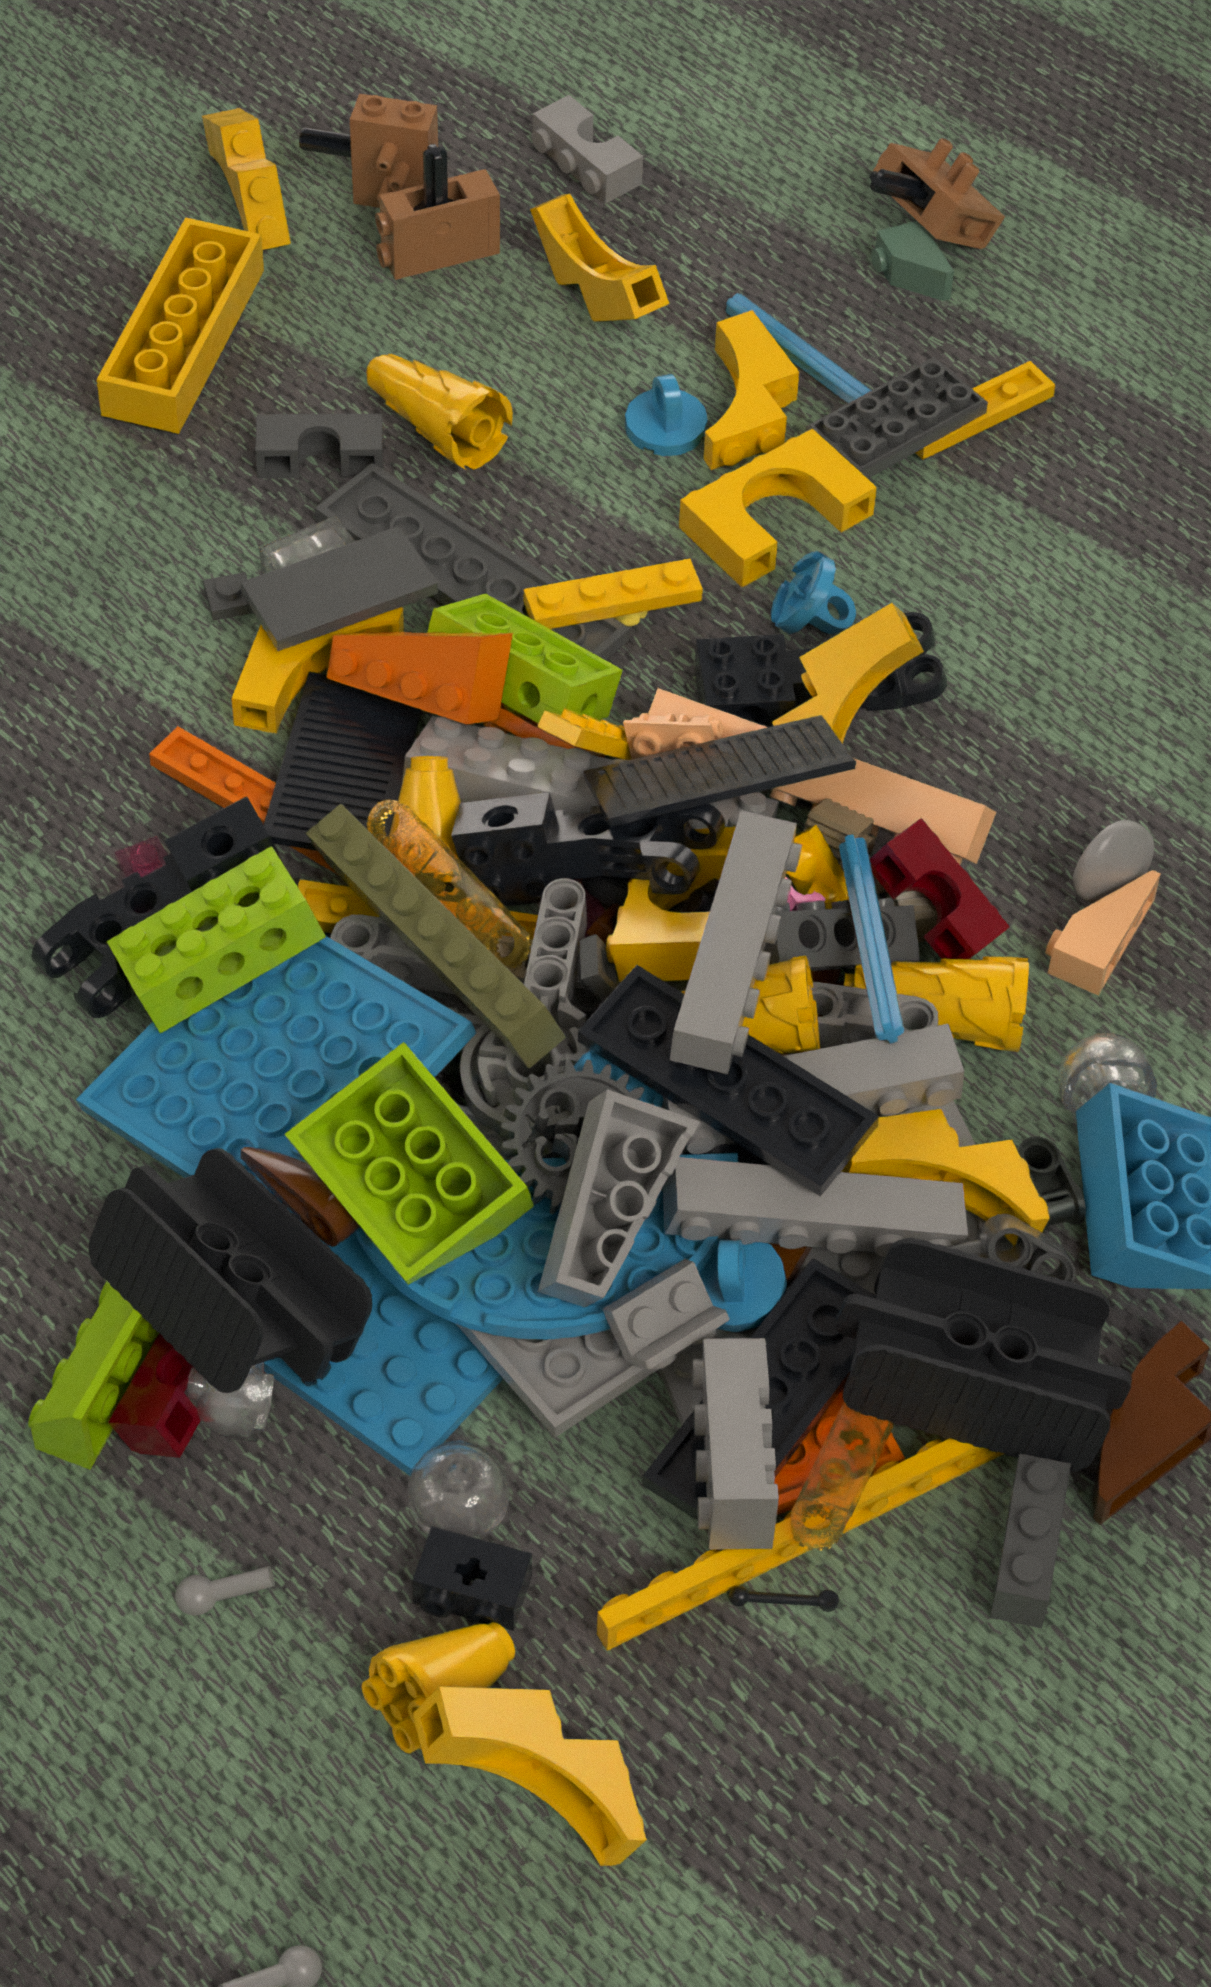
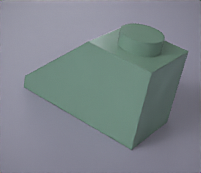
[871,221,954,301]

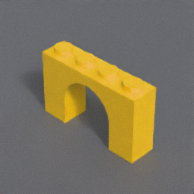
[679,428,877,587]
[606,827,736,982]

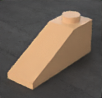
[1045,870,1161,996]

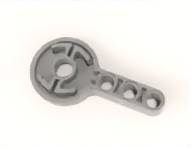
[460,878,591,1141]

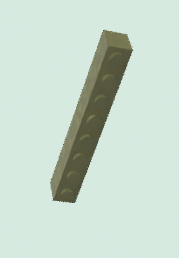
[306,804,566,1069]

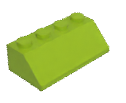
[28,1281,159,1470]

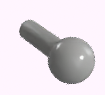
[175,1566,275,1616]
[218,1945,322,1987]

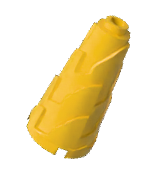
[366,354,513,470]
[681,956,820,1054]
[844,956,1029,1052]

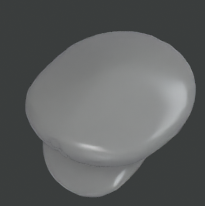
[1072,820,1154,903]

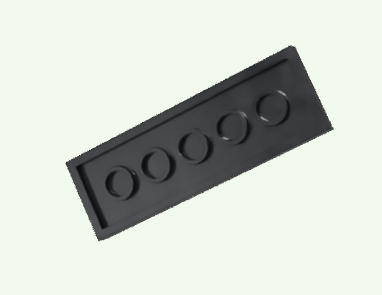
[578,965,879,1197]
[642,1258,876,1520]

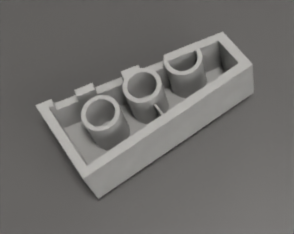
[538,1089,701,1307]
[692,1338,779,1549]

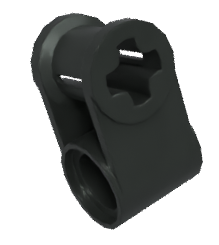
[1017,1136,1086,1233]

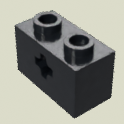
[412,1526,532,1631]

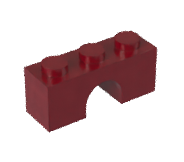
[870,818,1010,959]
[108,1333,203,1458]

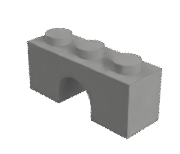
[531,95,643,203]

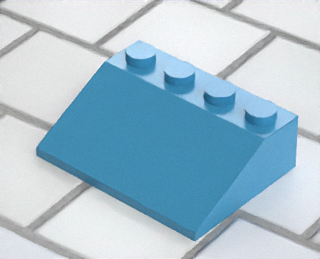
[1076,1083,1211,1289]

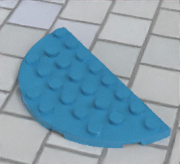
[354,1153,738,1340]

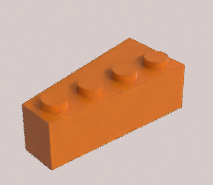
[327,632,513,725]

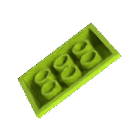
[285,1042,534,1285]

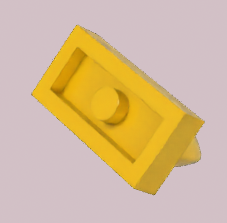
[786,825,849,909]

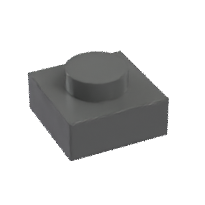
[203,572,254,621]
[576,935,620,1002]

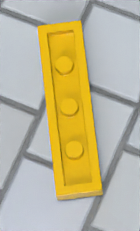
[915,361,1055,460]
[523,559,703,629]
[537,708,632,760]

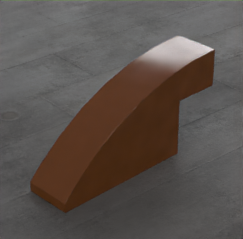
[1093,1320,1211,1525]

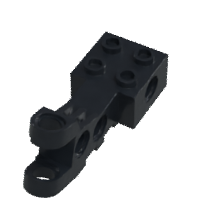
[694,612,947,727]
[451,792,725,908]
[31,796,286,1018]

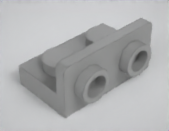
[602,1259,730,1370]

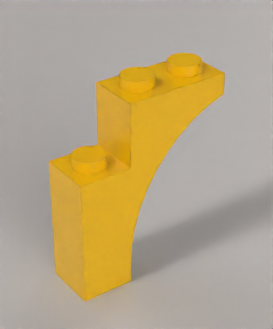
[202,108,291,250]
[530,194,669,322]
[703,310,799,470]
[772,603,924,744]
[231,607,404,734]
[841,1109,1050,1246]
[413,1686,647,1866]

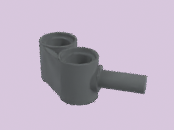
[947,1214,1075,1282]

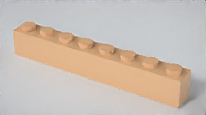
[648,688,996,865]

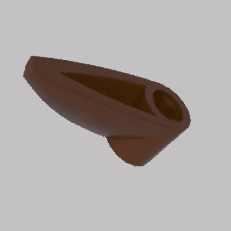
[241,1147,360,1247]

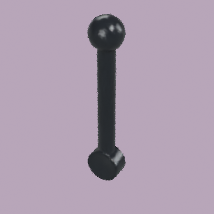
[729,1586,839,1612]

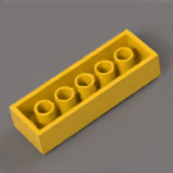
[97,217,264,434]

